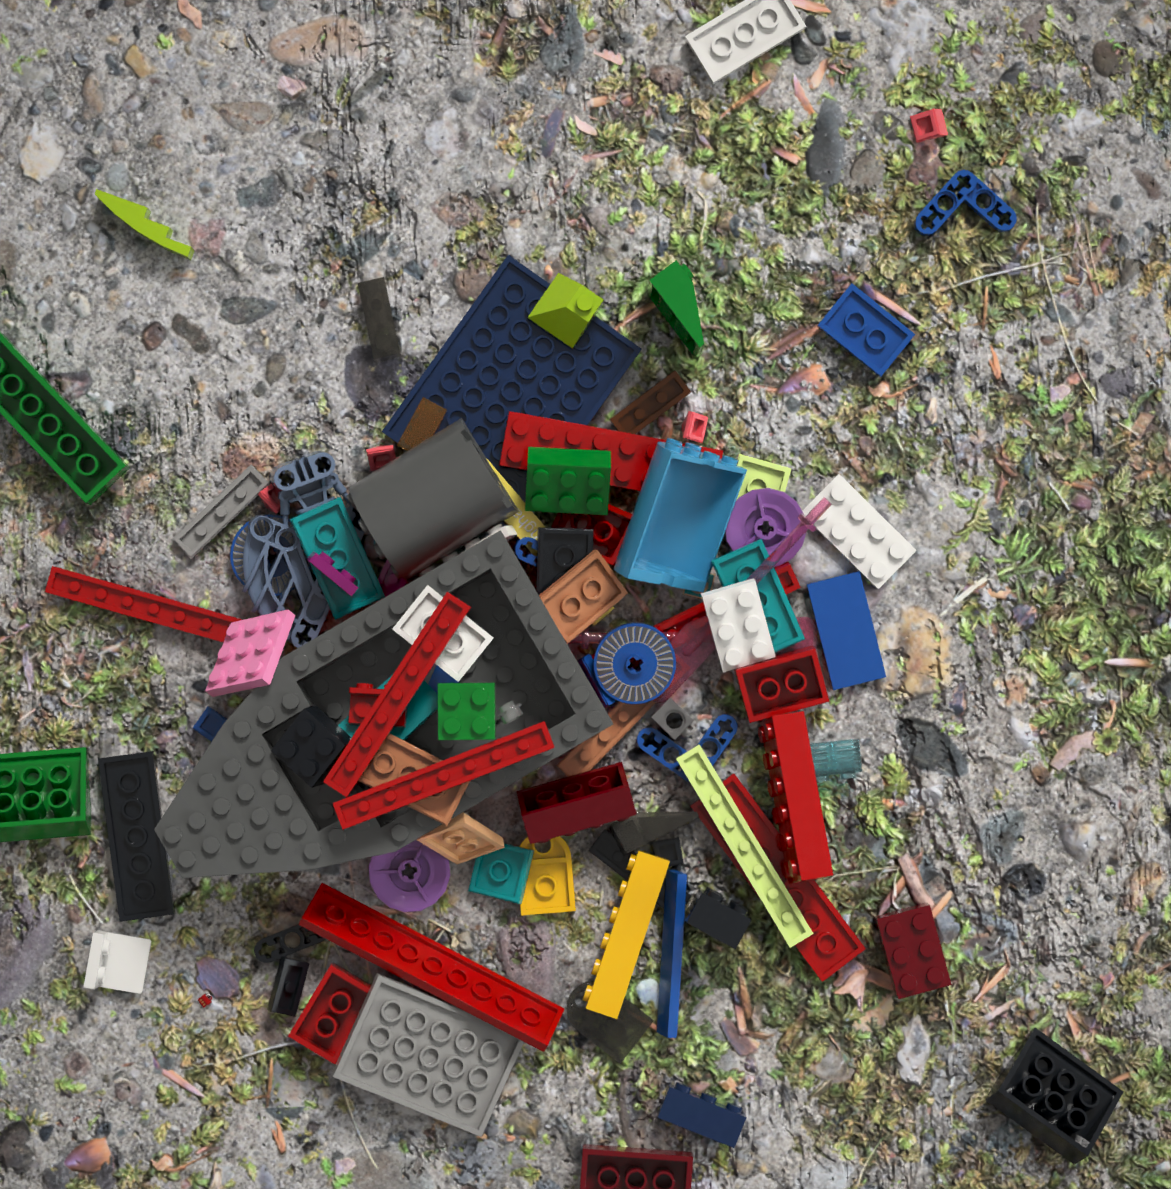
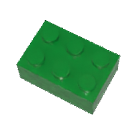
[525,447,611,515]

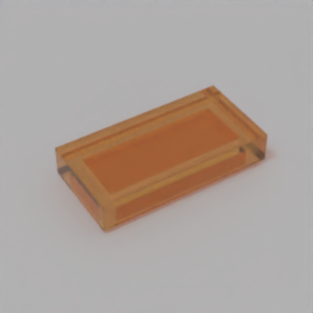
[397,397,447,451]

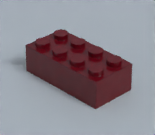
[516,762,637,844]
[580,1144,693,1189]

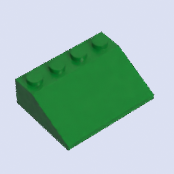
[647,260,704,359]
[0,747,91,842]

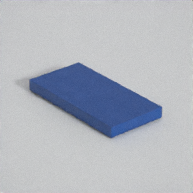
[806,571,886,690]

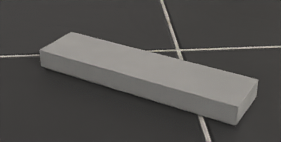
[172,464,270,559]

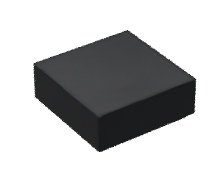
[652,837,684,867]

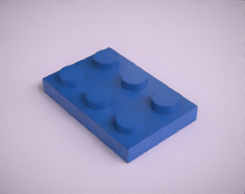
[817,283,915,377]

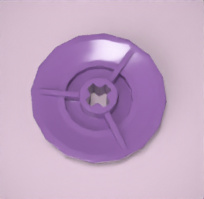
[725,488,807,567]
[369,840,450,912]

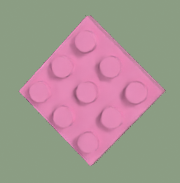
[205,610,296,697]

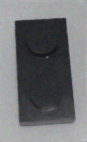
[267,956,310,1017]

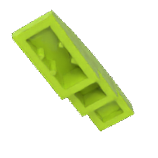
[95,189,195,260]

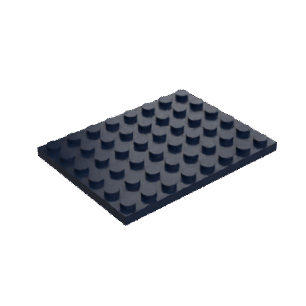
[382,255,642,502]

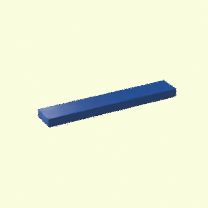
[657,870,687,1038]

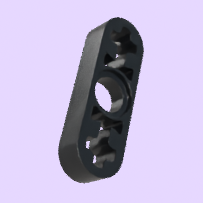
[254,924,326,963]

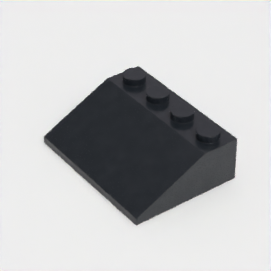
[985,1028,1124,1165]

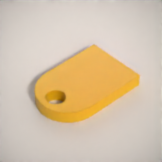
[519,836,576,916]

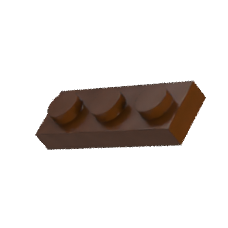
[609,370,691,434]

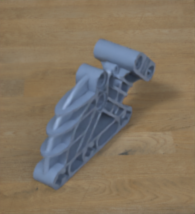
[242,451,364,648]

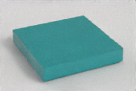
[468,843,534,904]

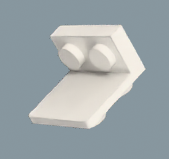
[84,930,152,994]

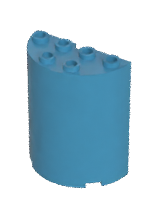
[614,438,747,593]

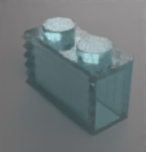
[810,739,862,782]

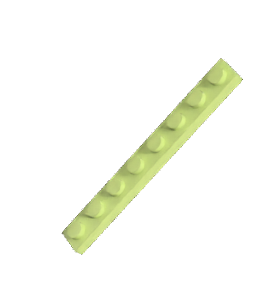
[676,744,814,948]

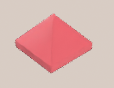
[681,411,708,443]
[366,445,396,471]
[258,484,291,514]

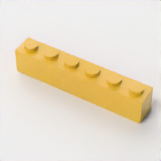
[582,850,670,1019]

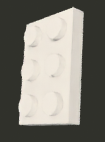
[701,578,776,672]
[392,585,494,682]

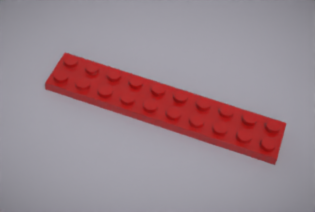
[298,883,565,1052]

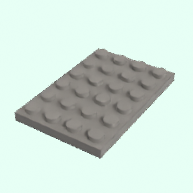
[331,973,524,1137]

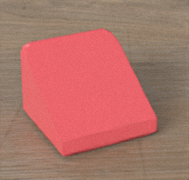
[910,108,948,143]

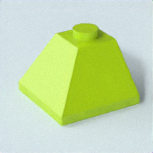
[527,273,604,349]

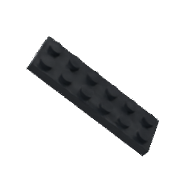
[98,751,175,922]

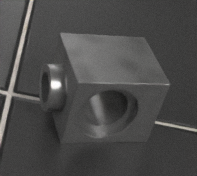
[651,697,694,740]

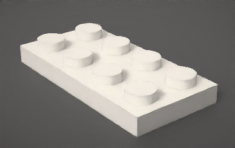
[685,0,806,84]
[802,474,917,590]

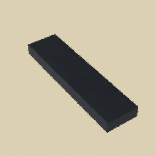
[588,829,691,909]

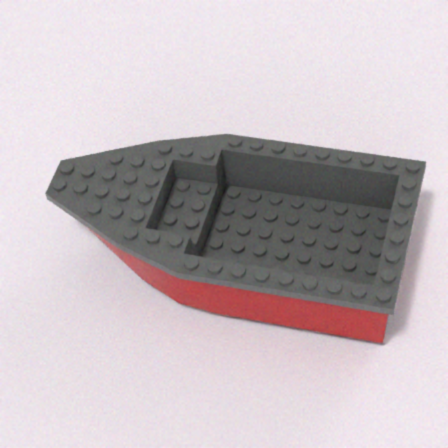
[154,530,613,878]

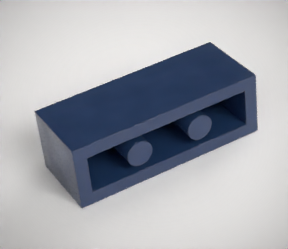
[657,1082,747,1148]

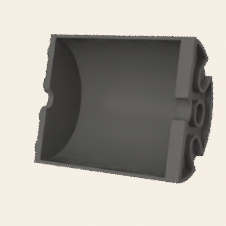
[346,418,519,580]

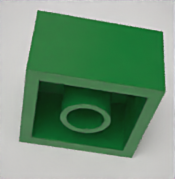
[438,683,496,740]

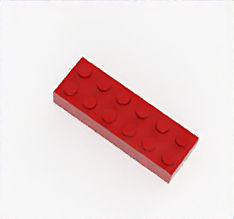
[758,711,833,884]

